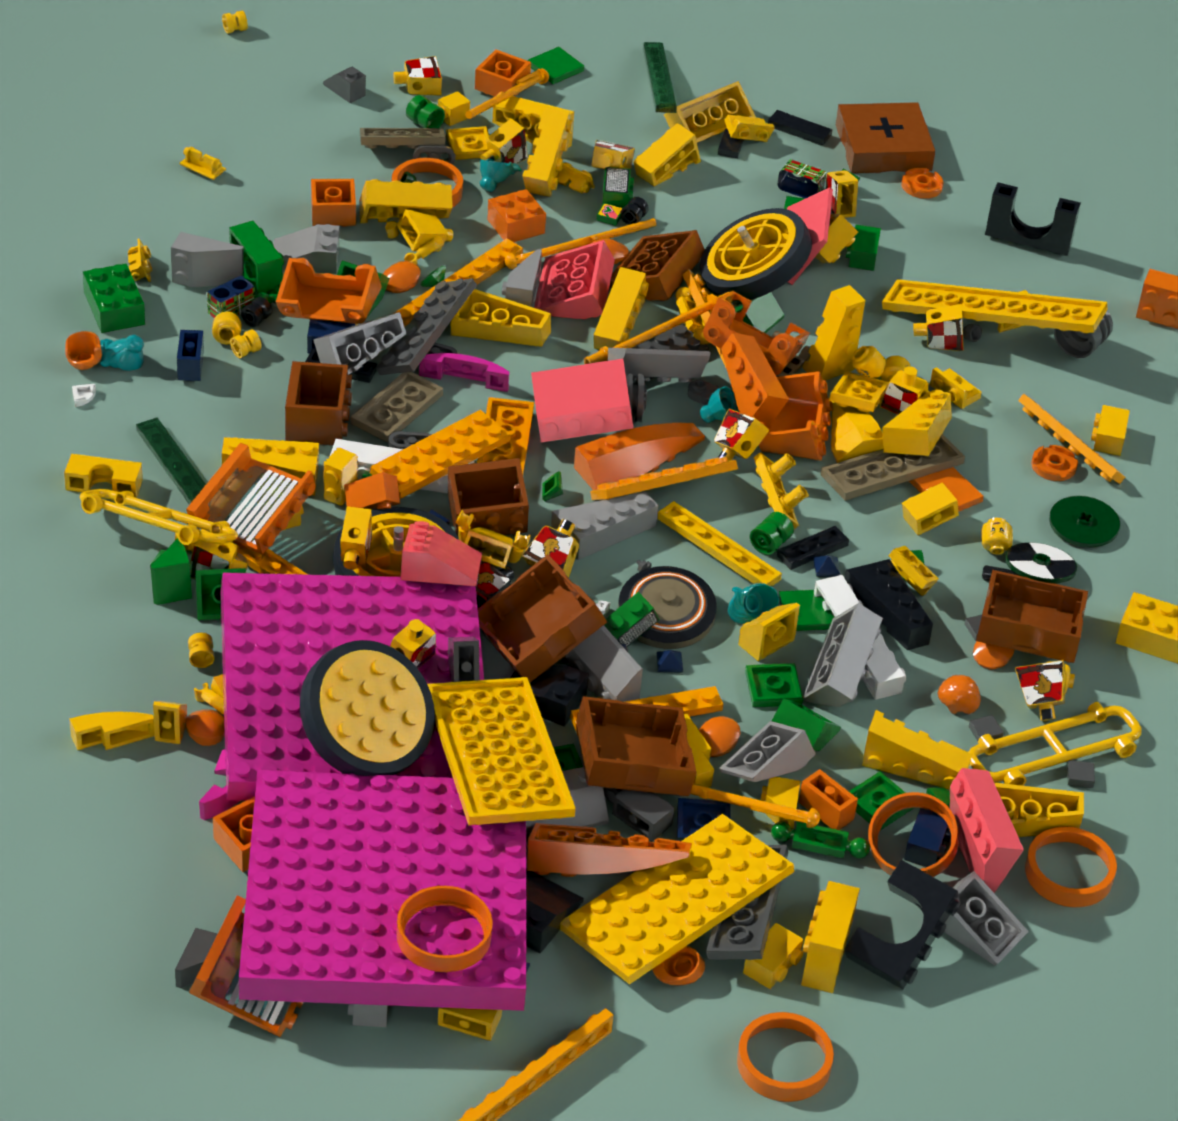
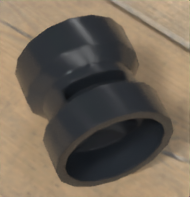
[620,197,649,225]
[241,297,272,327]

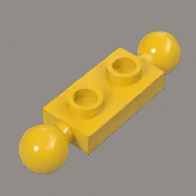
[675,287,709,345]

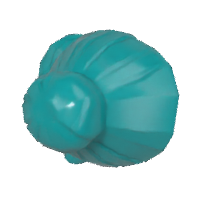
[480,159,522,192]
[99,334,144,371]
[700,386,739,423]
[727,583,779,624]

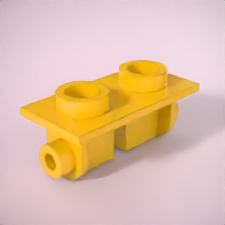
[179,146,226,180]
[556,162,595,194]
[128,238,153,282]

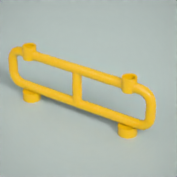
[80,489,238,545]
[968,702,1142,786]

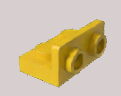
[724,115,775,142]
[930,367,982,409]
[888,546,939,596]

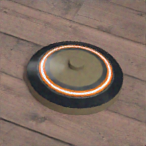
[618,566,717,649]

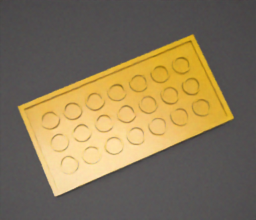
[427,677,576,825]
[560,814,794,985]

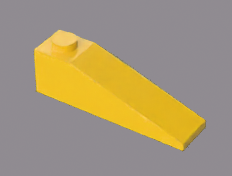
[831,402,883,463]

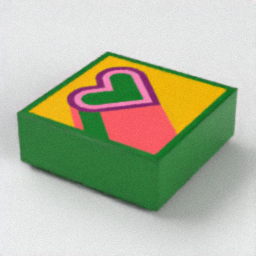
[596,203,622,226]

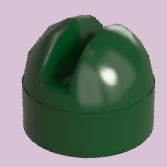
[400,171,417,183]

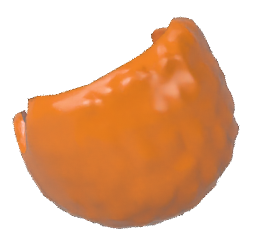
[65,331,102,370]
[937,675,981,714]

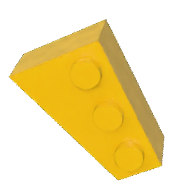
[633,123,701,186]

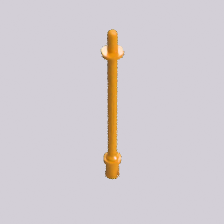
[584,292,729,364]

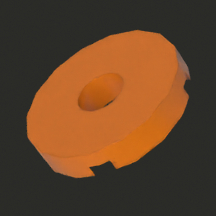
[901,168,944,199]
[1031,445,1078,481]

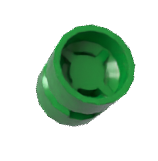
[406,95,445,128]
[750,512,794,555]

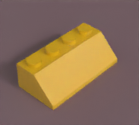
[664,81,756,143]

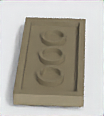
[360,128,445,149]
[351,372,443,443]

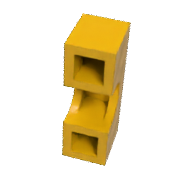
[64,454,143,498]

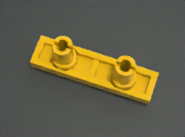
[753,452,809,529]

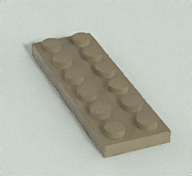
[821,434,965,501]

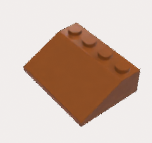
[609,230,705,301]

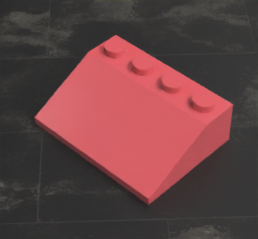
[787,188,833,285]
[534,240,615,320]
[531,359,634,443]
[401,521,482,586]
[950,768,1024,893]

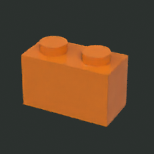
[344,472,400,510]
[798,769,858,830]

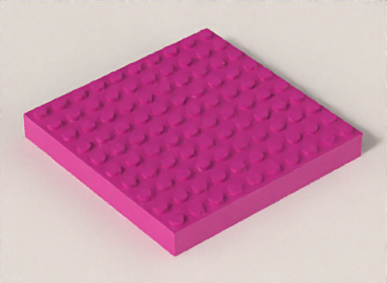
[221,573,484,800]
[239,769,526,1011]

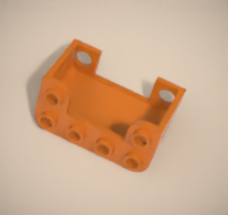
[276,258,382,324]
[703,291,810,375]
[759,371,833,461]

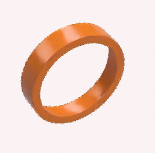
[392,158,463,207]
[868,792,959,877]
[1025,827,1117,907]
[396,886,493,972]
[737,1012,834,1102]

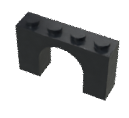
[985,182,1081,256]
[844,859,961,990]

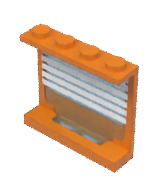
[186,443,316,555]
[189,895,304,1037]

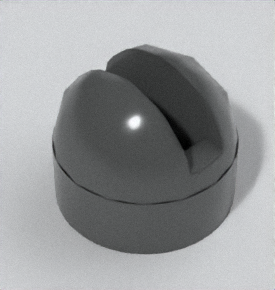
[963,323,982,342]

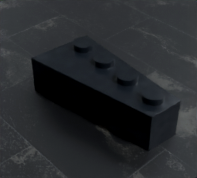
[845,559,933,650]

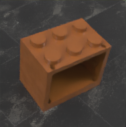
[285,361,352,445]
[448,458,529,536]

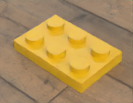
[829,371,889,413]

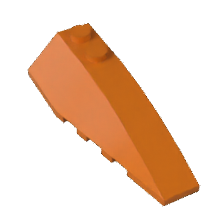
[574,423,705,490]
[527,823,692,877]

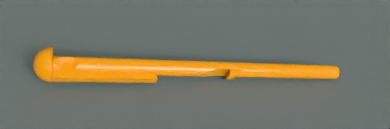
[465,69,549,119]
[505,218,657,270]
[690,784,820,828]

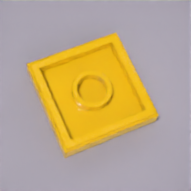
[445,126,489,160]

